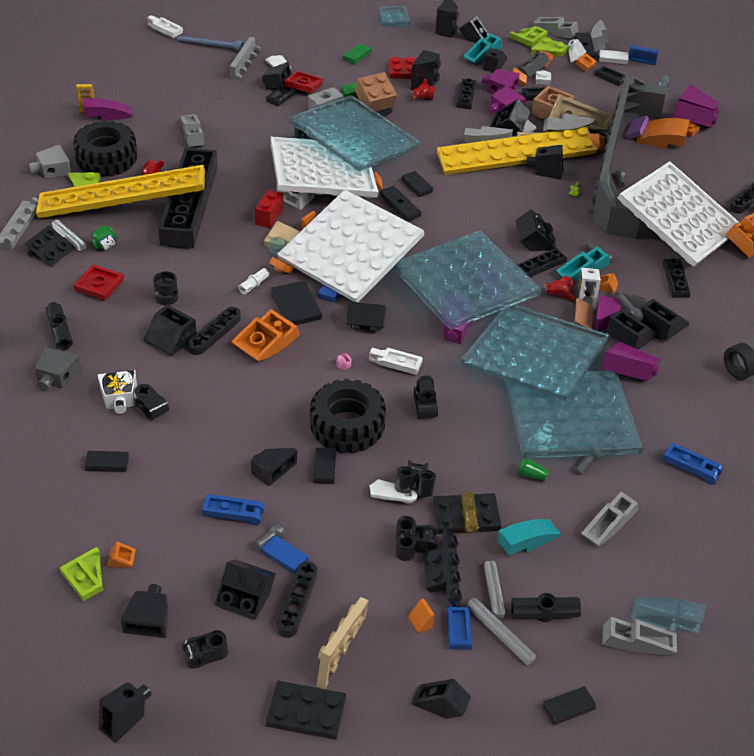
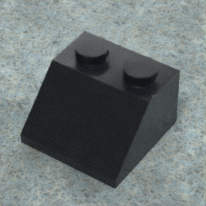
[435,0,459,38]
[411,50,441,90]
[490,99,530,137]
[346,302,387,331]

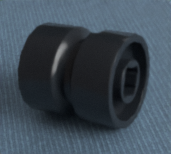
[153,271,178,305]

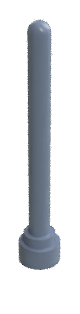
[177,36,244,52]

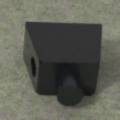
[526,145,564,179]
[121,584,168,638]
[99,682,152,743]

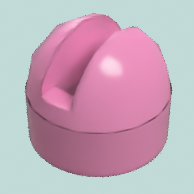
[336,353,351,370]

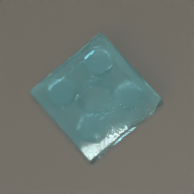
[379,6,410,27]

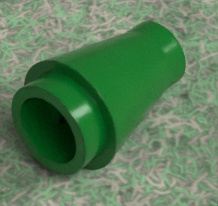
[517,458,549,482]

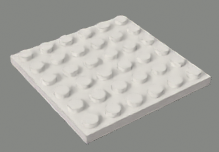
[270,137,378,198]
[617,161,739,267]
[277,190,424,302]

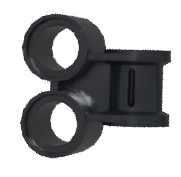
[414,375,438,418]
[394,460,436,497]
[396,516,437,561]

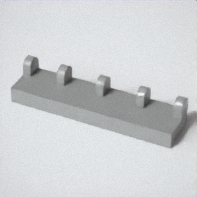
[230,37,261,81]
[0,197,38,250]

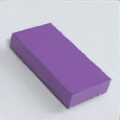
[626,115,649,139]

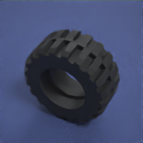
[73,120,138,177]
[310,379,386,453]

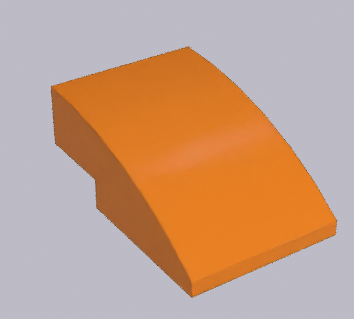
[636,118,690,149]
[725,213,754,258]
[231,309,300,362]

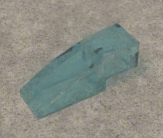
[630,597,706,633]

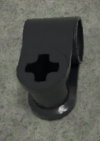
[135,384,169,421]
[182,630,229,669]

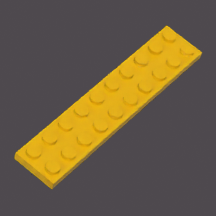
[437,127,597,175]
[36,165,205,218]

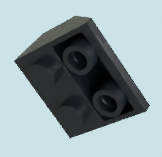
[515,209,556,251]
[640,299,690,341]
[144,304,197,356]
[606,309,658,350]
[214,559,276,619]

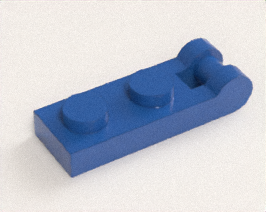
[663,443,723,485]
[202,494,265,525]

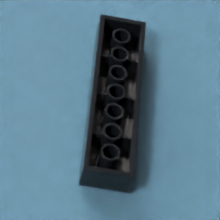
[158,148,218,248]

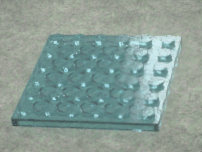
[289,95,420,172]
[392,230,542,330]
[461,302,609,401]
[504,370,643,458]

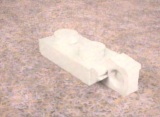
[147,15,183,38]
[369,348,423,375]

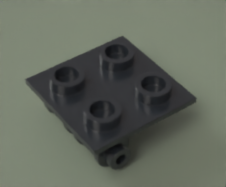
[25,225,75,267]

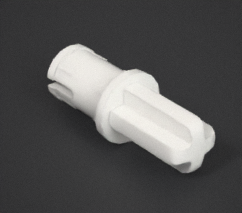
[238,268,269,295]

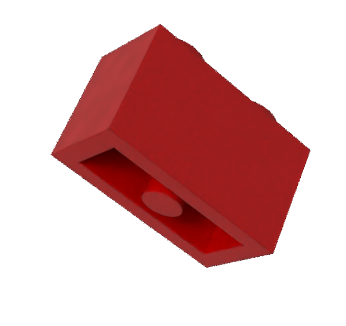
[255,190,284,229]

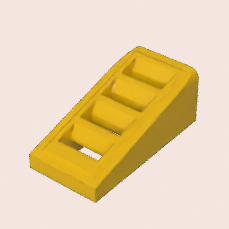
[76,84,95,113]

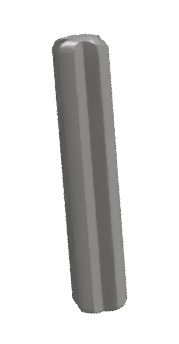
[51,219,86,251]
[484,561,505,619]

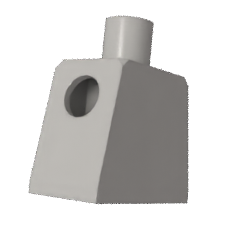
[29,145,71,178]

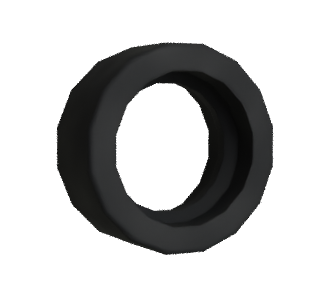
[723,343,754,380]

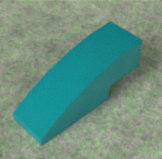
[463,33,503,64]
[556,246,610,281]
[497,519,561,556]

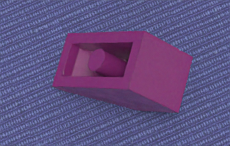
[594,296,624,333]

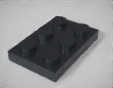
[433,493,502,534]
[266,680,347,740]

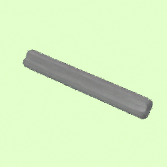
[467,598,536,665]

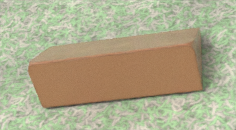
[573,298,593,333]

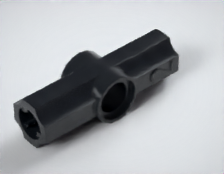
[45,302,73,351]
[511,593,581,622]

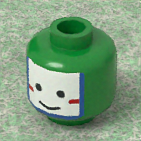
[90,225,117,251]

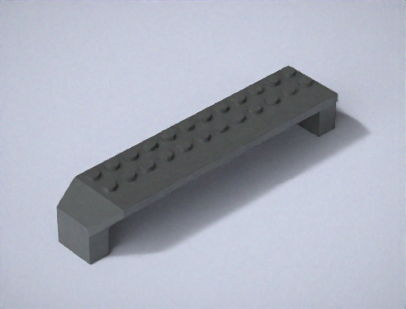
[590,74,667,239]

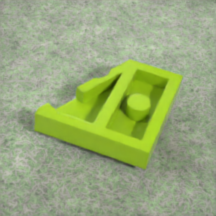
[509,26,548,47]
[531,37,569,57]
[68,172,101,187]
[60,547,103,602]

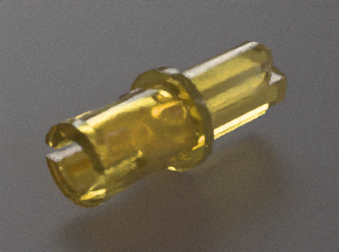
[461,491,479,532]

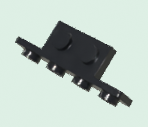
[424,528,462,607]

